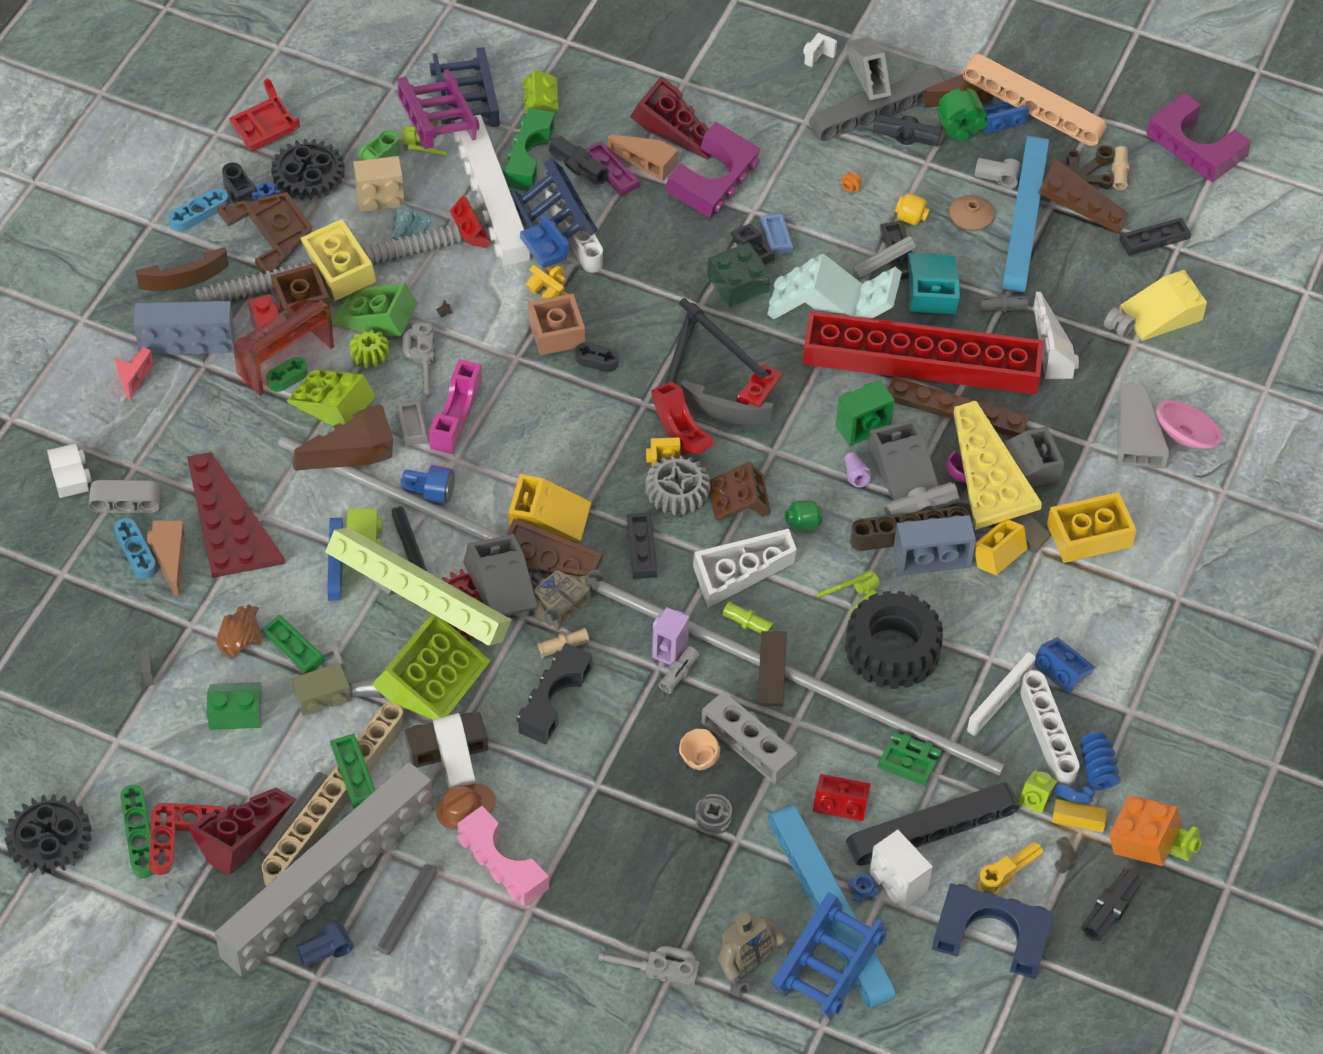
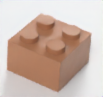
[528,293,585,355]

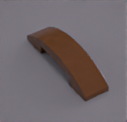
[135,247,229,291]

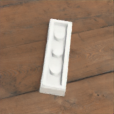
[967,652,1036,736]

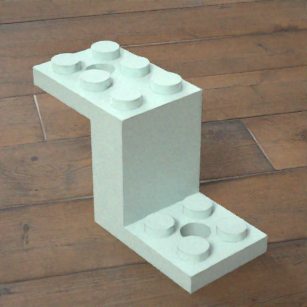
[767,254,902,319]

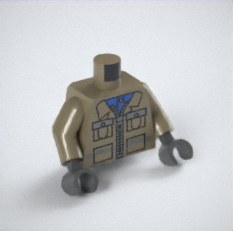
[530,569,605,631]
[718,913,795,998]

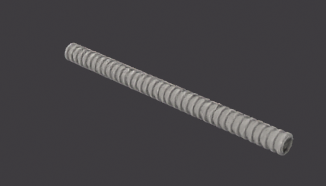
[194,223,462,302]

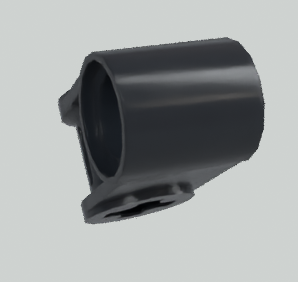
[222,162,257,205]

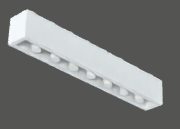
[452,115,530,266]

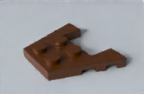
[217,192,313,274]

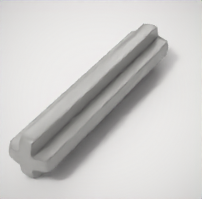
[853,236,916,278]

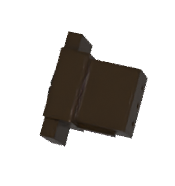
[436,300,453,318]

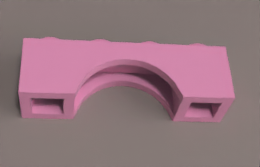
[457,806,549,907]

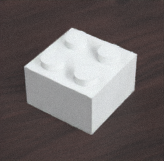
[870,830,933,909]

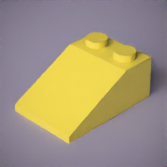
[301,219,376,301]
[1120,270,1207,341]

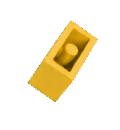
[974,520,1027,576]

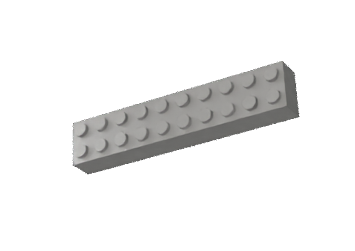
[215,762,433,977]

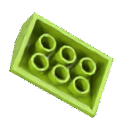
[372,613,491,720]

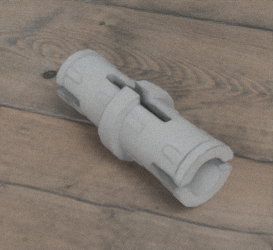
[658,646,700,694]

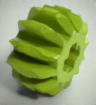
[349,328,389,369]

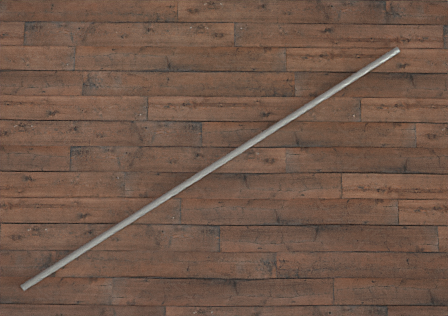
[278,435,1005,776]

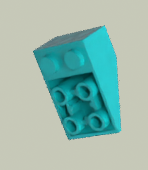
[908,253,960,314]

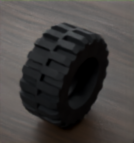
[845,591,943,689]

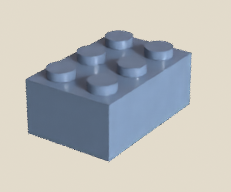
[893,515,976,576]

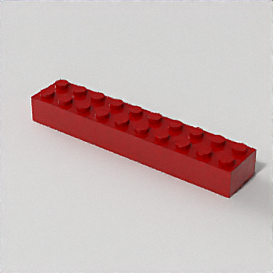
[802,311,1044,395]

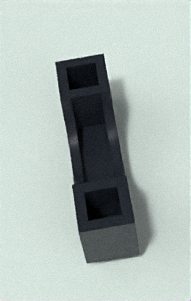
[516,643,592,745]

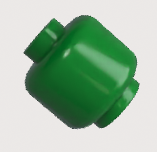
[785,500,823,532]

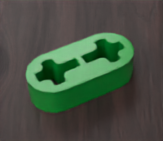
[266,357,308,392]

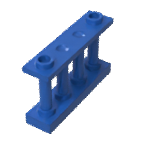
[771,892,887,1021]

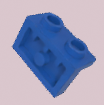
[520,214,569,268]
[1034,637,1095,693]

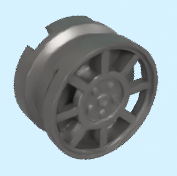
[695,794,732,835]

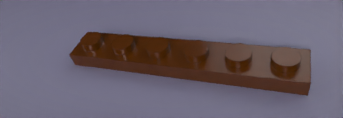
[888,377,1029,437]

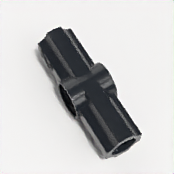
[873,114,942,147]
[548,136,609,185]
[1081,869,1143,941]

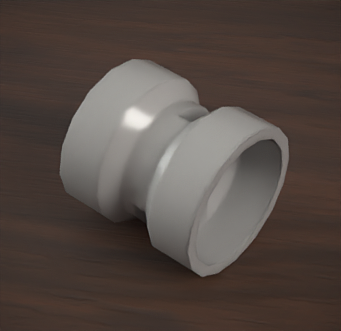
[1104,307,1136,338]

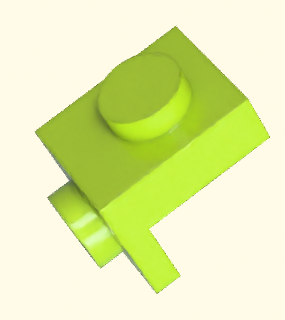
[1019,770,1058,813]
[1169,826,1202,862]

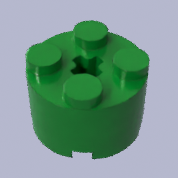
[936,88,988,142]

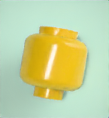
[895,193,930,226]

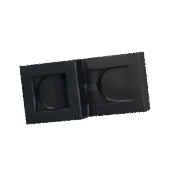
[731,223,775,268]

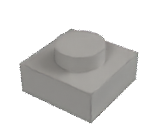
[318,645,346,670]

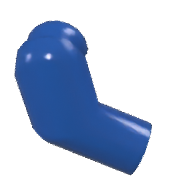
[1055,783,1095,804]

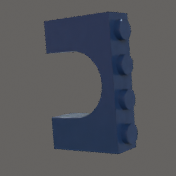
[932,883,1054,979]

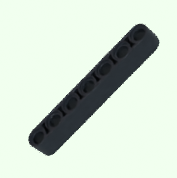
[845,783,1020,866]

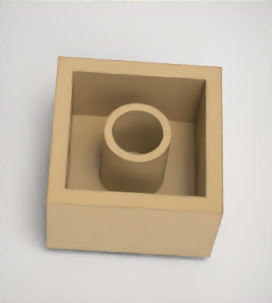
[353,156,405,212]

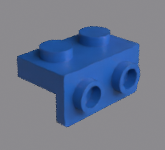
[983,102,1029,134]

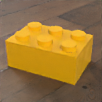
[1047,492,1137,563]

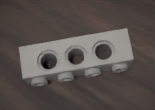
[701,691,798,785]

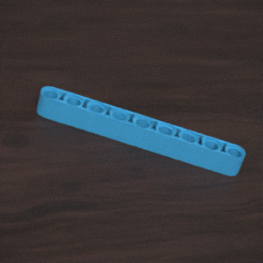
[1002,135,1049,293]
[768,804,895,1008]

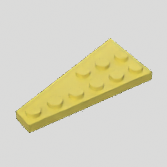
[954,401,1042,530]

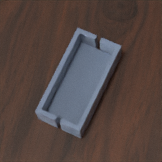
[134,301,235,355]

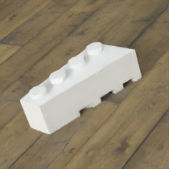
[693,529,797,608]

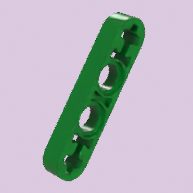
[120,785,154,879]

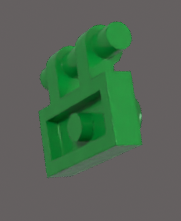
[878,731,942,786]

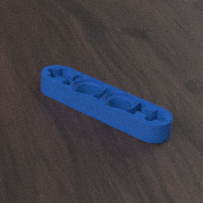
[327,518,343,601]

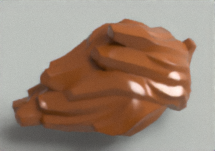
[217,604,262,660]

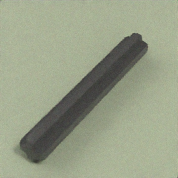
[260,772,328,855]
[378,863,437,955]

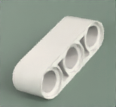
[433,713,475,789]

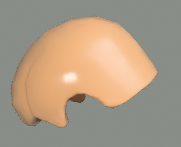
[679,729,720,770]

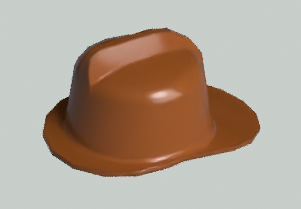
[436,783,496,829]

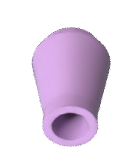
[844,452,871,487]

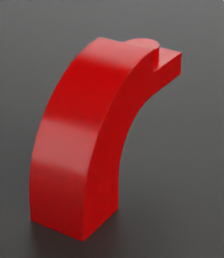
[651,381,714,455]

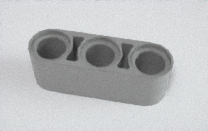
[88,480,161,513]

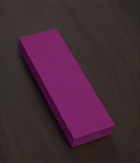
[586,141,640,197]

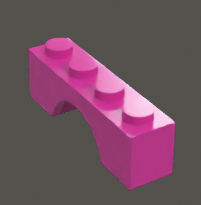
[429,359,482,454]

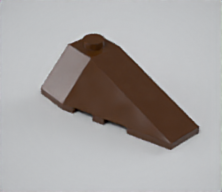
[293,404,393,471]

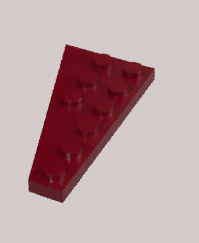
[187,452,285,578]

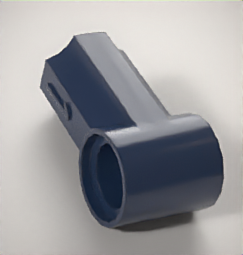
[295,921,354,967]

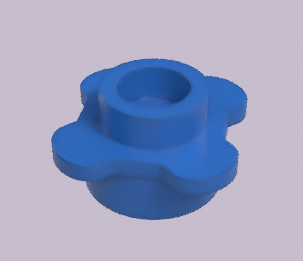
[848,874,878,902]

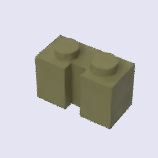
[291,663,351,716]

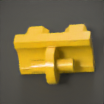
[526,265,567,299]

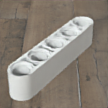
[545,183,603,273]
[1020,670,1079,787]

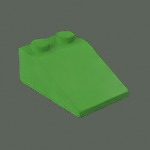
[331,283,417,337]

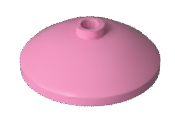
[1156,400,1223,449]

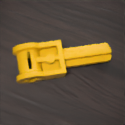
[977,842,1044,896]

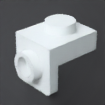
[803,33,837,67]

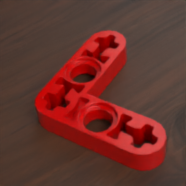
[149,803,226,875]

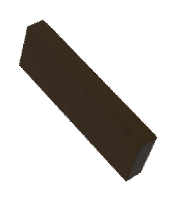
[758,631,787,706]

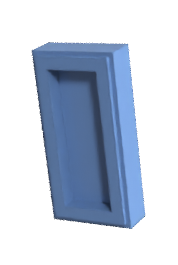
[760,213,793,255]

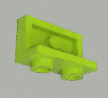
[522,69,559,115]

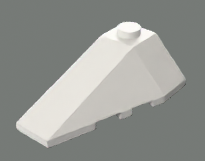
[1033,292,1079,379]

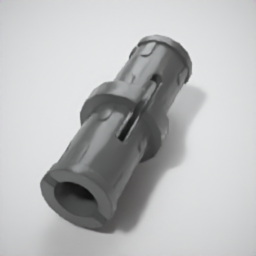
[980,294,1028,313]

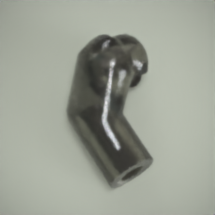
[1055,836,1077,873]

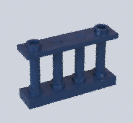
[429,47,500,127]
[510,158,598,264]

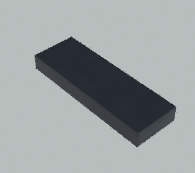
[1119,217,1192,256]
[880,221,912,280]
[627,513,657,579]

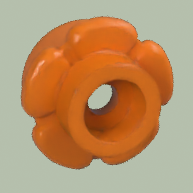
[841,171,862,192]

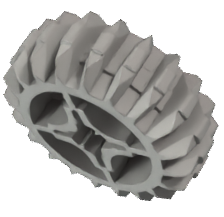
[645,455,711,516]

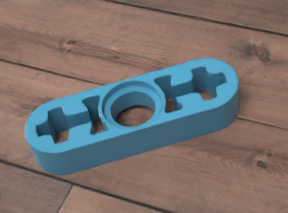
[169,188,229,232]
[114,518,157,579]

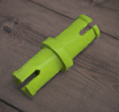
[722,601,774,634]

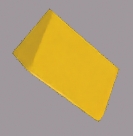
[1052,799,1107,833]

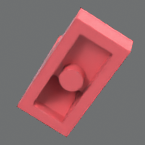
[114,347,154,399]

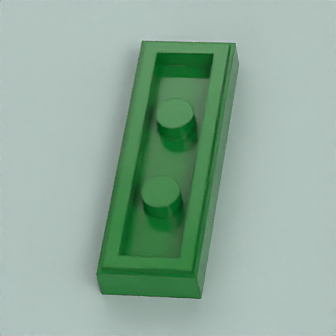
[261,614,326,674]
[330,733,376,809]

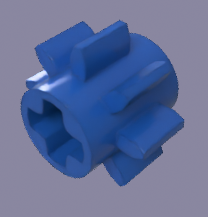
[252,182,281,201]

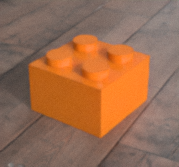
[1109,795,1182,866]

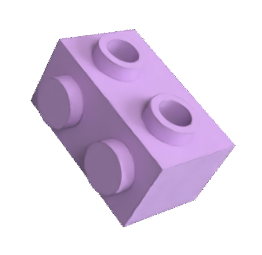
[652,607,689,665]

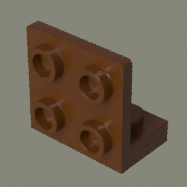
[710,461,771,521]

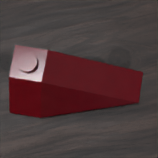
[630,76,711,160]
[190,788,296,876]

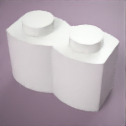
[47,443,92,498]

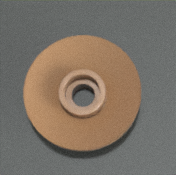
[949,195,994,231]

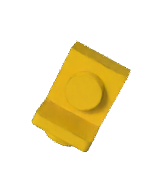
[646,438,680,468]

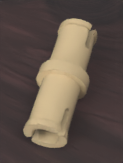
[1112,146,1130,190]
[537,628,590,659]

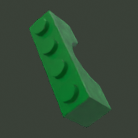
[502,108,555,191]

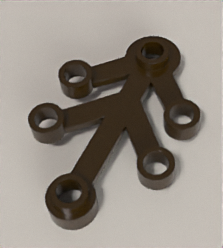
[1060,145,1115,191]

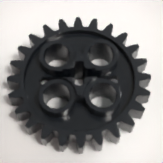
[271,139,345,200]
[4,794,92,875]

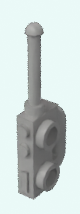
[402,323,436,396]
[598,946,700,987]

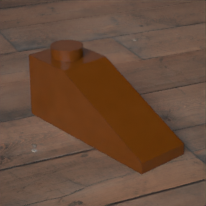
[924,74,994,107]

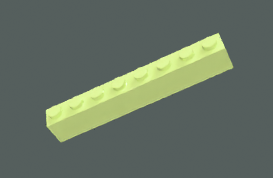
[325,527,512,646]

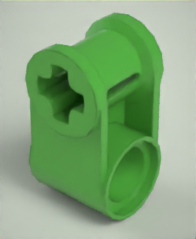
[358,130,400,161]

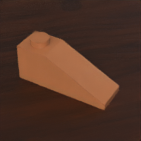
[608,135,678,181]
[147,521,185,596]

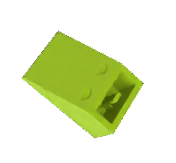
[286,369,376,426]

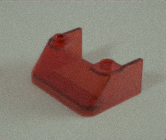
[234,300,334,396]

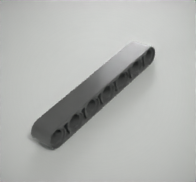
[809,68,948,141]

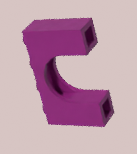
[1146,93,1252,183]
[665,121,760,219]

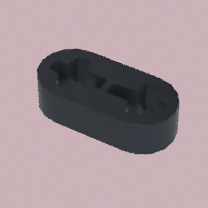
[575,342,619,372]

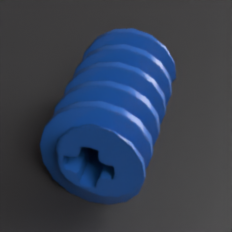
[1080,732,1121,790]

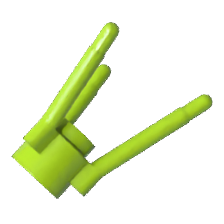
[401,121,448,156]
[816,570,880,616]

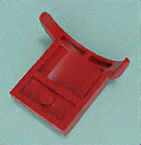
[229,78,300,152]

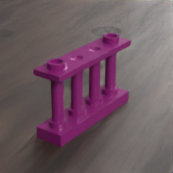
[397,69,480,149]

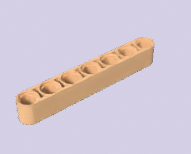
[963,54,1107,146]

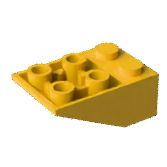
[508,474,591,543]

